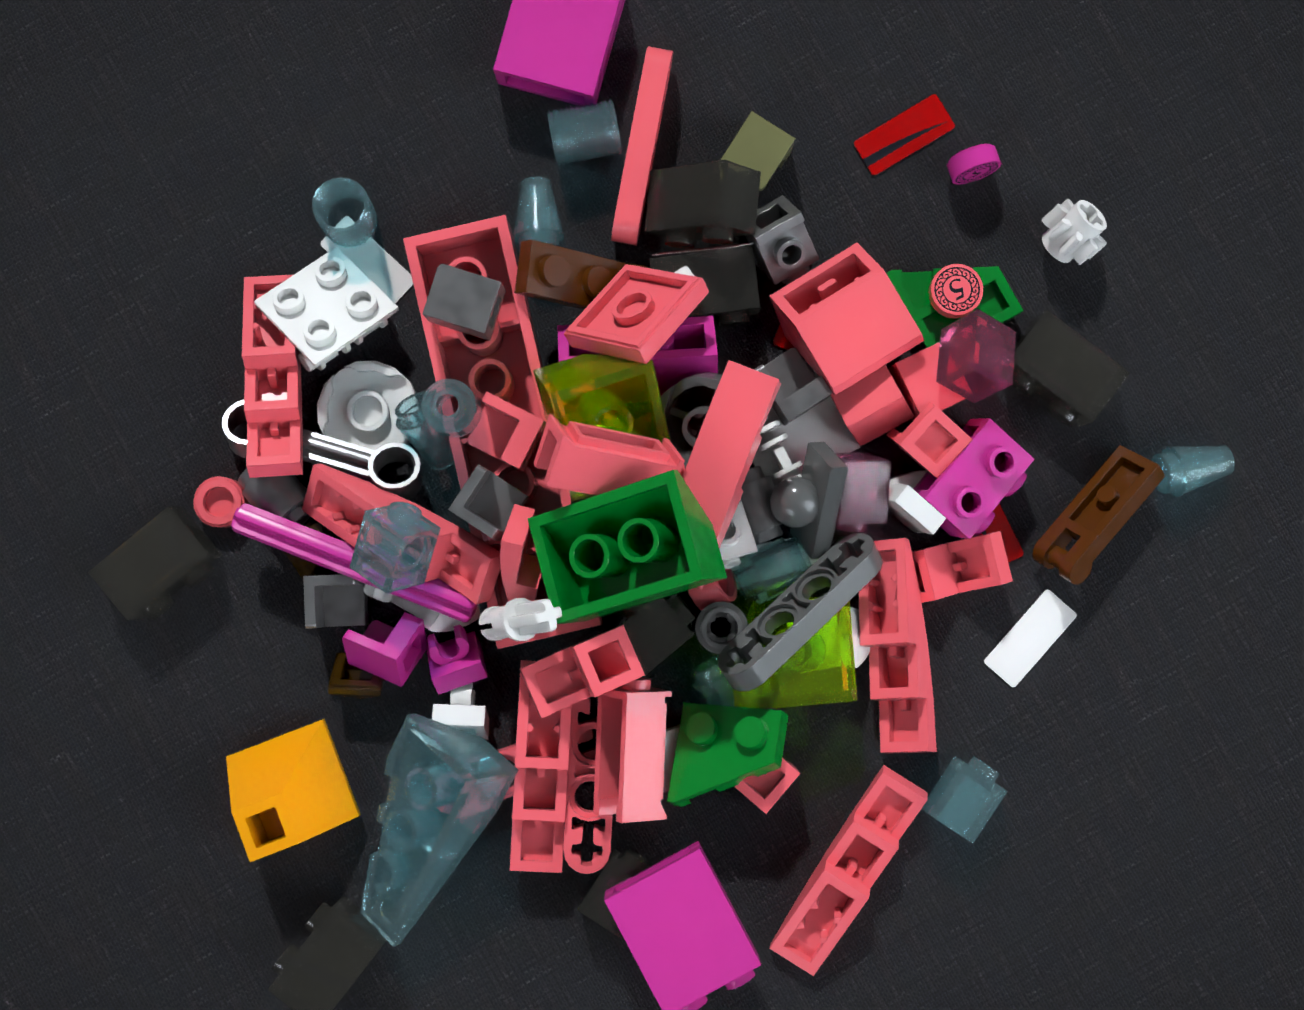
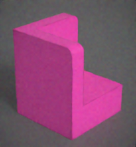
[342,612,428,687]

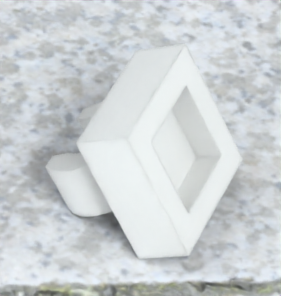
[431,683,490,740]

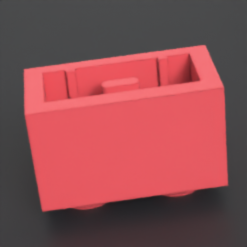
[770,242,924,395]

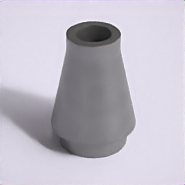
[695,602,748,654]

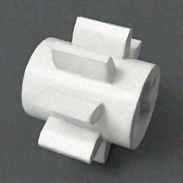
[1041,199,1107,265]

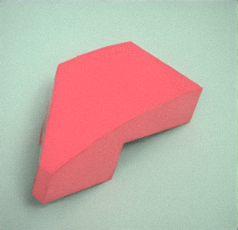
[500,504,542,601]

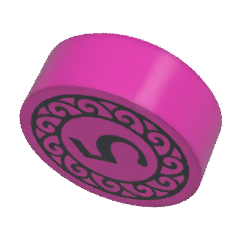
[946,144,1001,185]

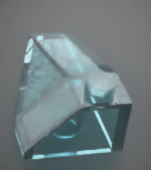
[360,713,518,946]

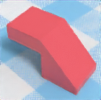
[912,531,1013,603]
[519,625,645,718]

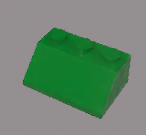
[528,470,727,624]

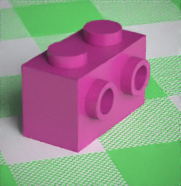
[913,418,1035,539]

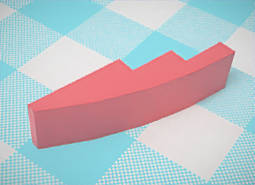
[242,274,303,478]
[682,360,781,590]
[302,463,500,605]
[859,538,937,754]
[510,660,572,873]
[769,765,928,976]

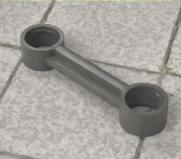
[222,400,423,500]

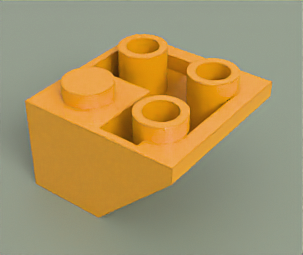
[226,719,361,862]

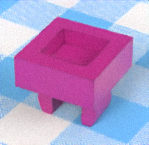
[427,625,488,695]

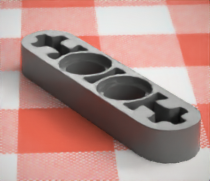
[718,533,883,691]

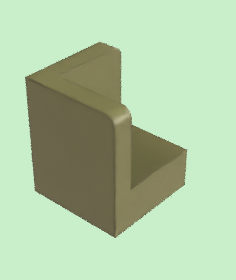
[717,111,796,191]

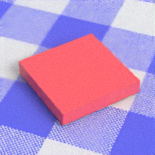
[564,264,709,364]

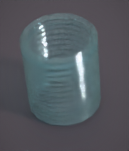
[547,99,622,166]
[312,178,377,248]

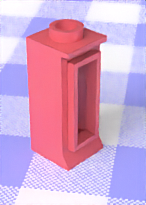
[533,414,685,496]
[593,677,672,823]

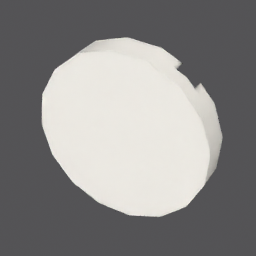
[317,361,420,450]

